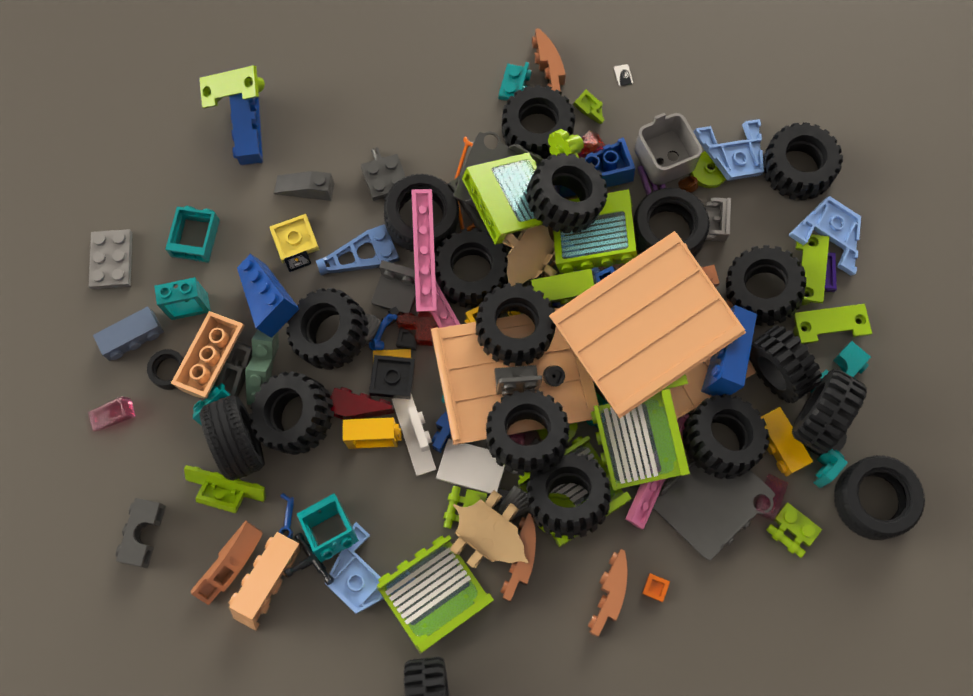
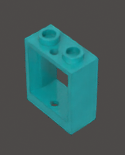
[165,206,220,263]
[154,277,211,320]
[297,493,359,562]

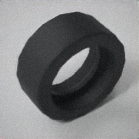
[147,349,184,390]

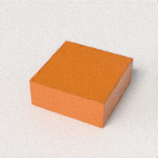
[642,573,670,602]

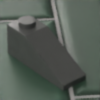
[274,171,335,201]

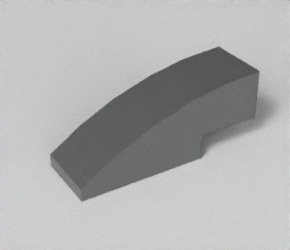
[216,342,252,396]

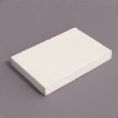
[436,439,505,494]

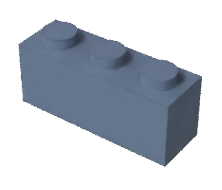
[93,306,164,361]

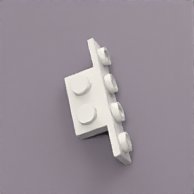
[392,394,437,476]

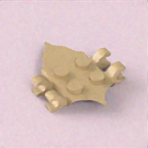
[502,216,565,286]
[450,490,528,568]

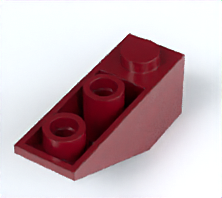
[330,387,395,420]

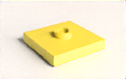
[269,214,320,263]

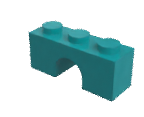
[810,341,871,392]

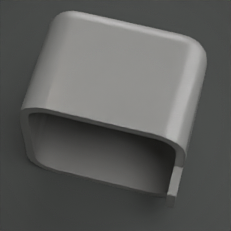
[634,113,702,185]

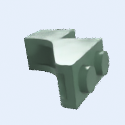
[245,330,279,405]

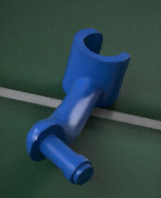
[369,314,397,350]
[279,493,294,539]

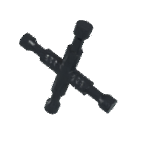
[284,533,334,585]

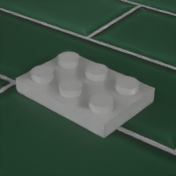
[89,229,132,289]

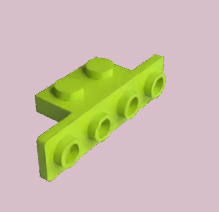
[184,465,266,513]

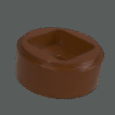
[678,176,699,193]

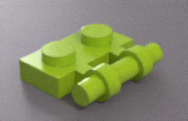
[443,486,488,529]
[766,502,822,558]

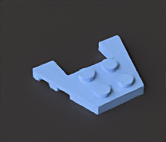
[693,119,764,181]
[789,196,861,276]
[325,522,416,614]

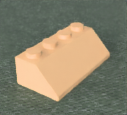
[171,311,245,398]

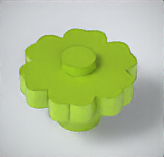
[548,129,584,158]

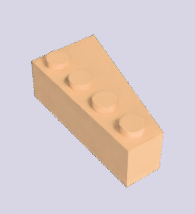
[229,532,300,631]

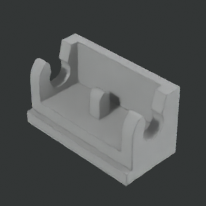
[706,198,731,242]

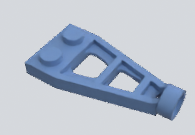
[316,224,399,275]

